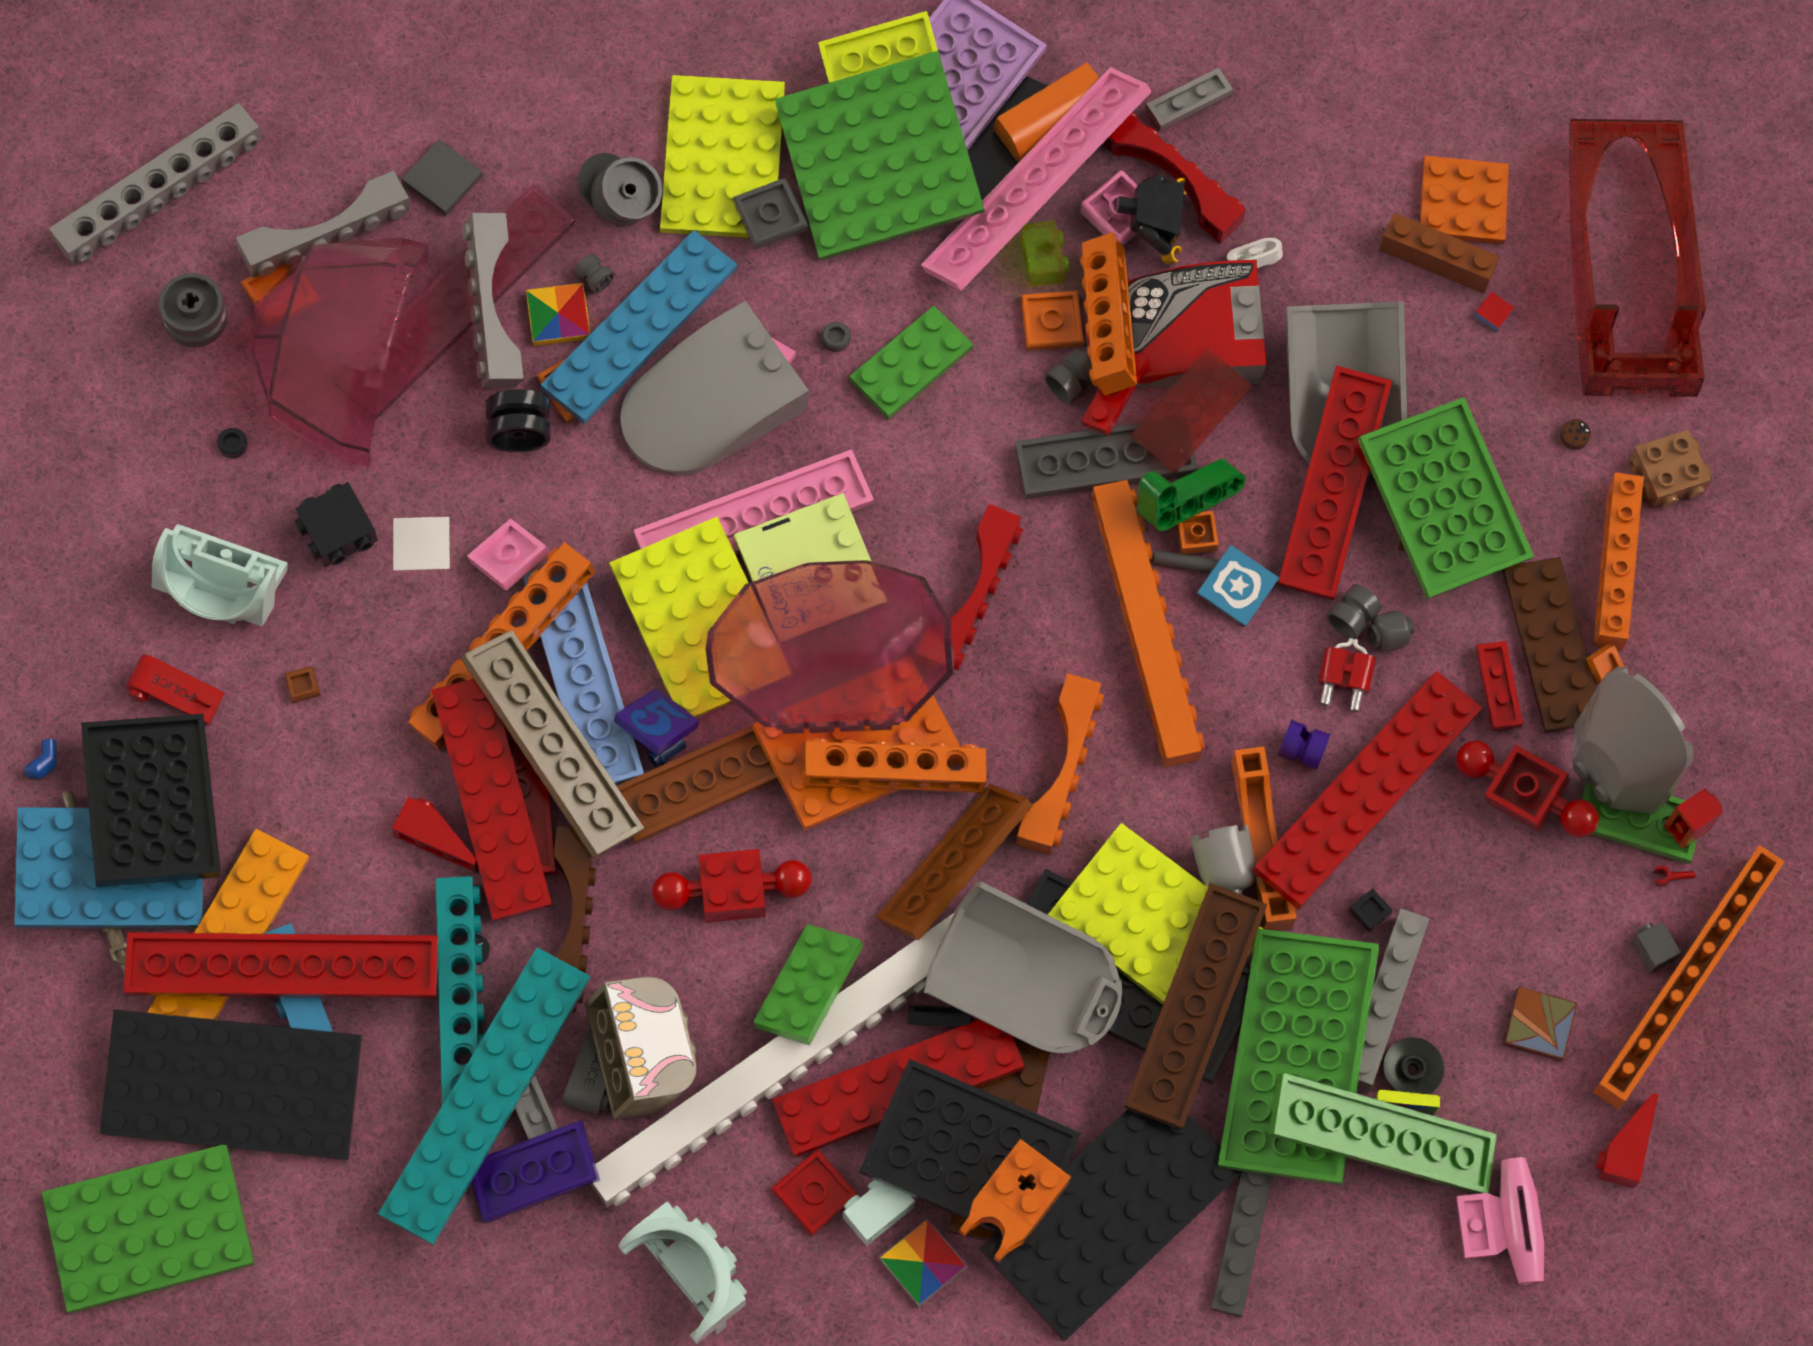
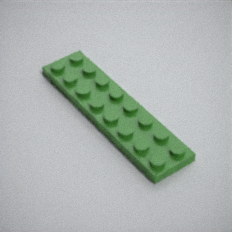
[1268,1073,1497,1194]

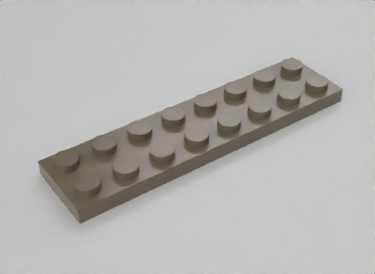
[461,630,644,859]

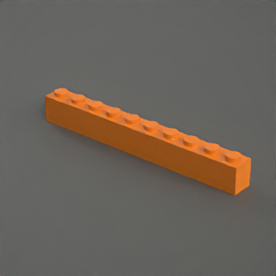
[1091,480,1205,768]
[1592,845,1785,1110]

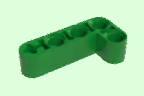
[1138,459,1246,531]

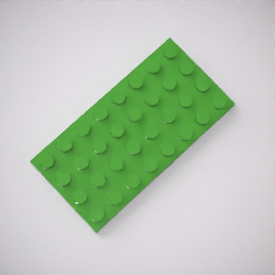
[1218,928,1379,1185]

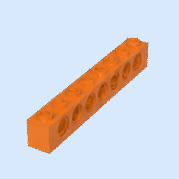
[408,542,595,751]

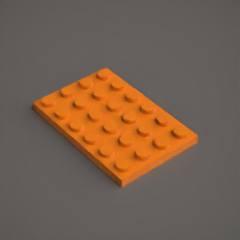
[752,656,961,831]

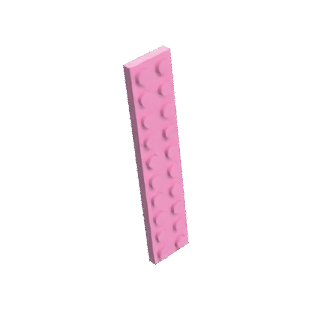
[921,67,1152,291]

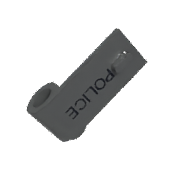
[563,1026,610,1116]

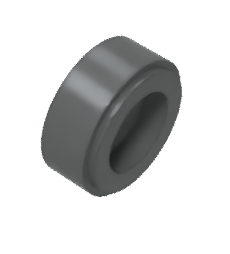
[822,322,851,352]

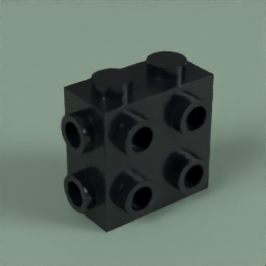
[294,482,378,567]

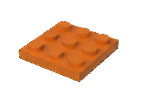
[1419,155,1509,245]

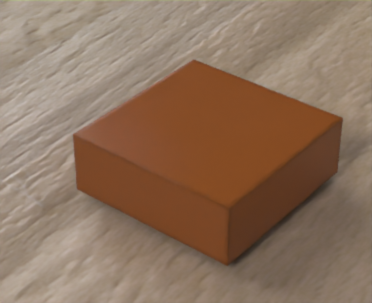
[284,666,321,703]

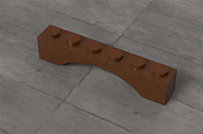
[554,826,596,1012]

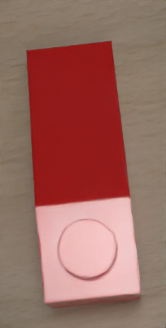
[392,797,479,873]
[1595,1093,1659,1188]

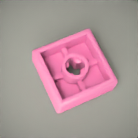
[1080,170,1138,245]

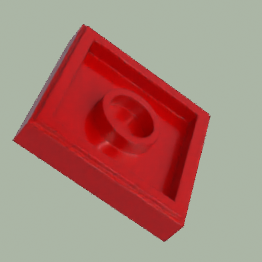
[771,1148,859,1237]

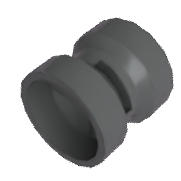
[574,253,615,294]

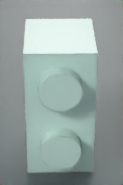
[843,1180,915,1247]

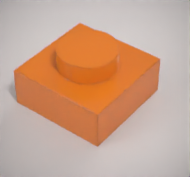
[1586,644,1624,684]

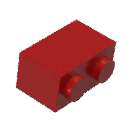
[1664,788,1723,849]

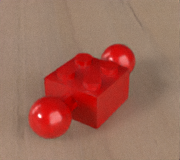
[1456,740,1599,838]
[652,849,812,923]

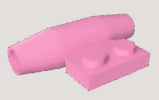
[1456,1157,1545,1285]

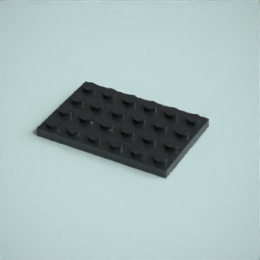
[81,714,221,887]
[859,1059,1081,1248]

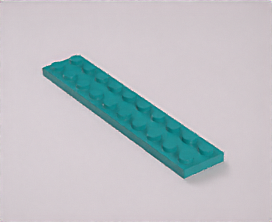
[378,947,591,1246]

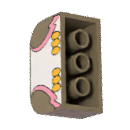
[585,977,696,1120]

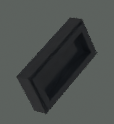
[908,1005,970,1026]

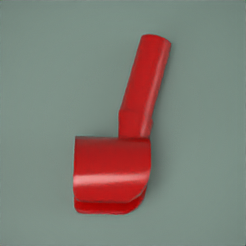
[1653,866,1695,887]

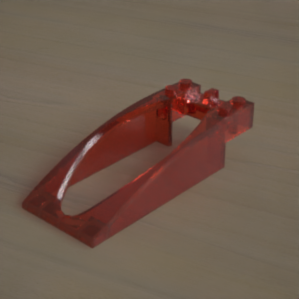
[1569,119,1706,397]

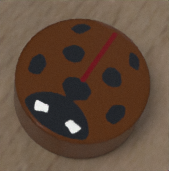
[1560,419,1591,450]

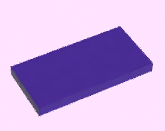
[472,1120,600,1223]

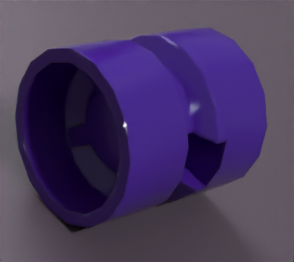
[1277,719,1331,770]

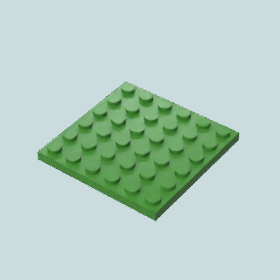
[774,51,985,260]

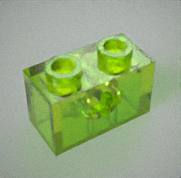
[1020,220,1069,288]

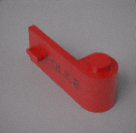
[126,654,225,725]

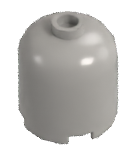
[1190,825,1257,895]

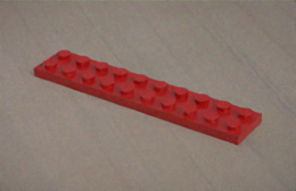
[1252,671,1482,910]
[124,932,439,998]

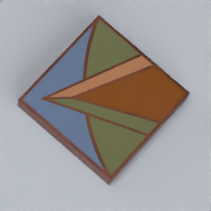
[1503,986,1577,1062]

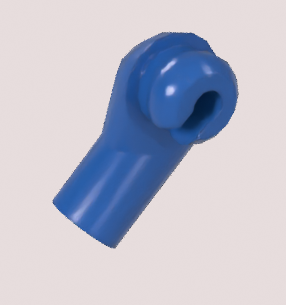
[24,739,57,779]

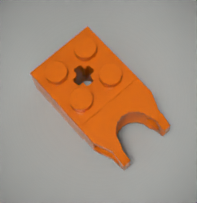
[959,1139,1071,1263]

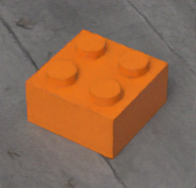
[1176,511,1219,555]

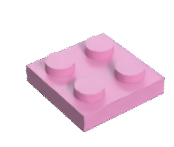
[467,519,550,591]

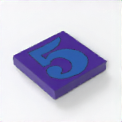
[614,688,699,755]

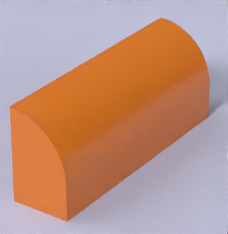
[993,62,1099,163]

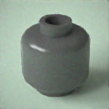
[1368,610,1414,652]

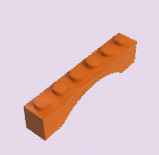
[1016,673,1104,855]
[1231,746,1297,931]

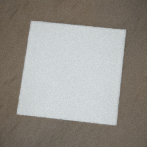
[393,517,450,570]

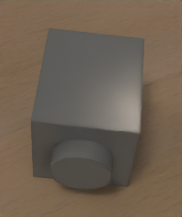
[1631,922,1681,974]

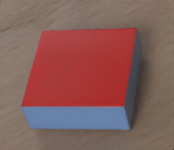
[1474,292,1515,332]

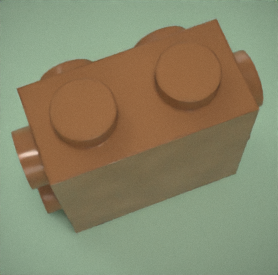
[1629,429,1712,508]

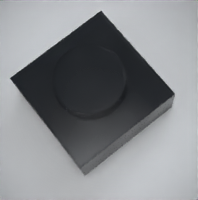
[1349,888,1393,932]

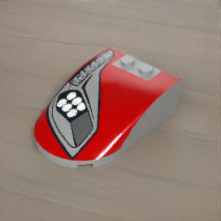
[1085,259,1267,388]

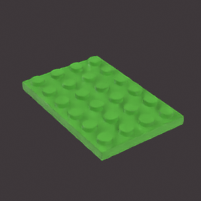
[1357,397,1534,600]
[42,1145,255,1314]

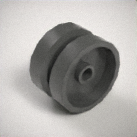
[591,157,663,226]
[159,273,227,347]

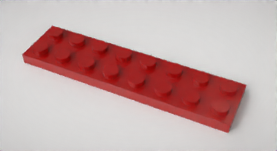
[1277,365,1393,601]
[432,678,553,922]
[772,1020,1025,1158]

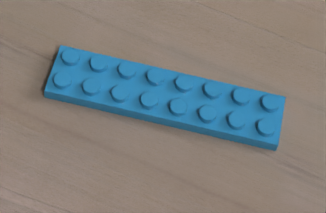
[541,230,737,425]

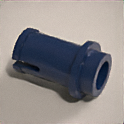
[647,738,687,767]

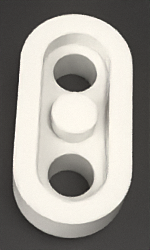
[1227,238,1283,268]

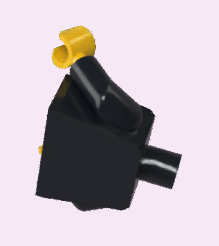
[1116,173,1186,264]

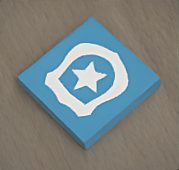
[1197,545,1279,627]

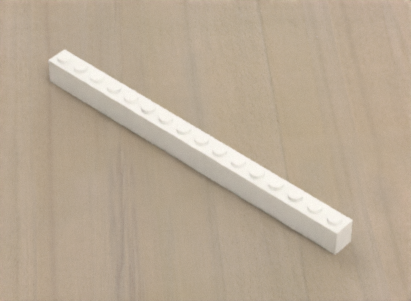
[590,913,954,1208]

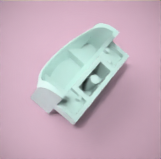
[152,524,288,626]
[618,1202,747,1344]

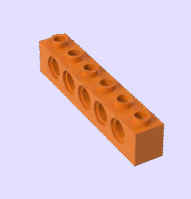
[1080,232,1137,395]
[1593,472,1644,651]
[802,738,986,793]

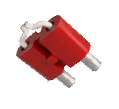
[1318,638,1376,712]

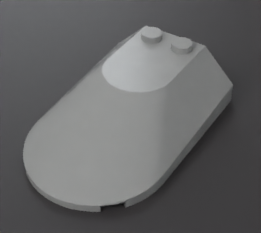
[1285,302,1407,476]
[1571,667,1694,814]
[924,881,1122,1053]

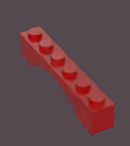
[1102,112,1246,244]
[917,504,1024,678]

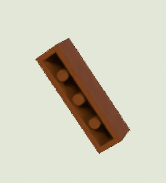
[1379,212,1500,294]

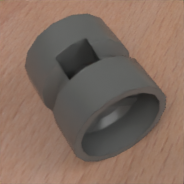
[1044,348,1092,403]
[1326,584,1382,639]

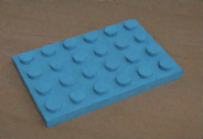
[15,807,203,929]

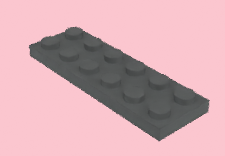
[1015,416,1198,499]

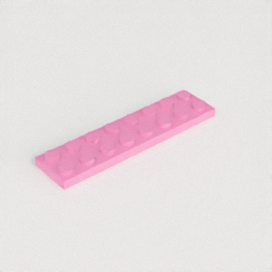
[633,449,874,555]

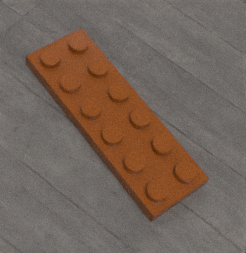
[617,725,778,844]
[876,784,1033,941]

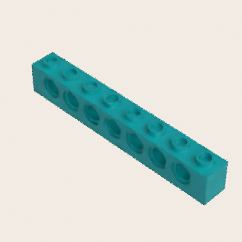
[436,876,485,1106]

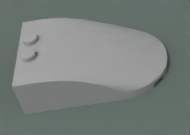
[620,301,809,475]

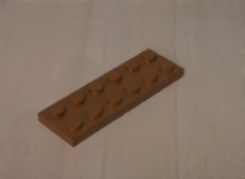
[1502,557,1596,734]

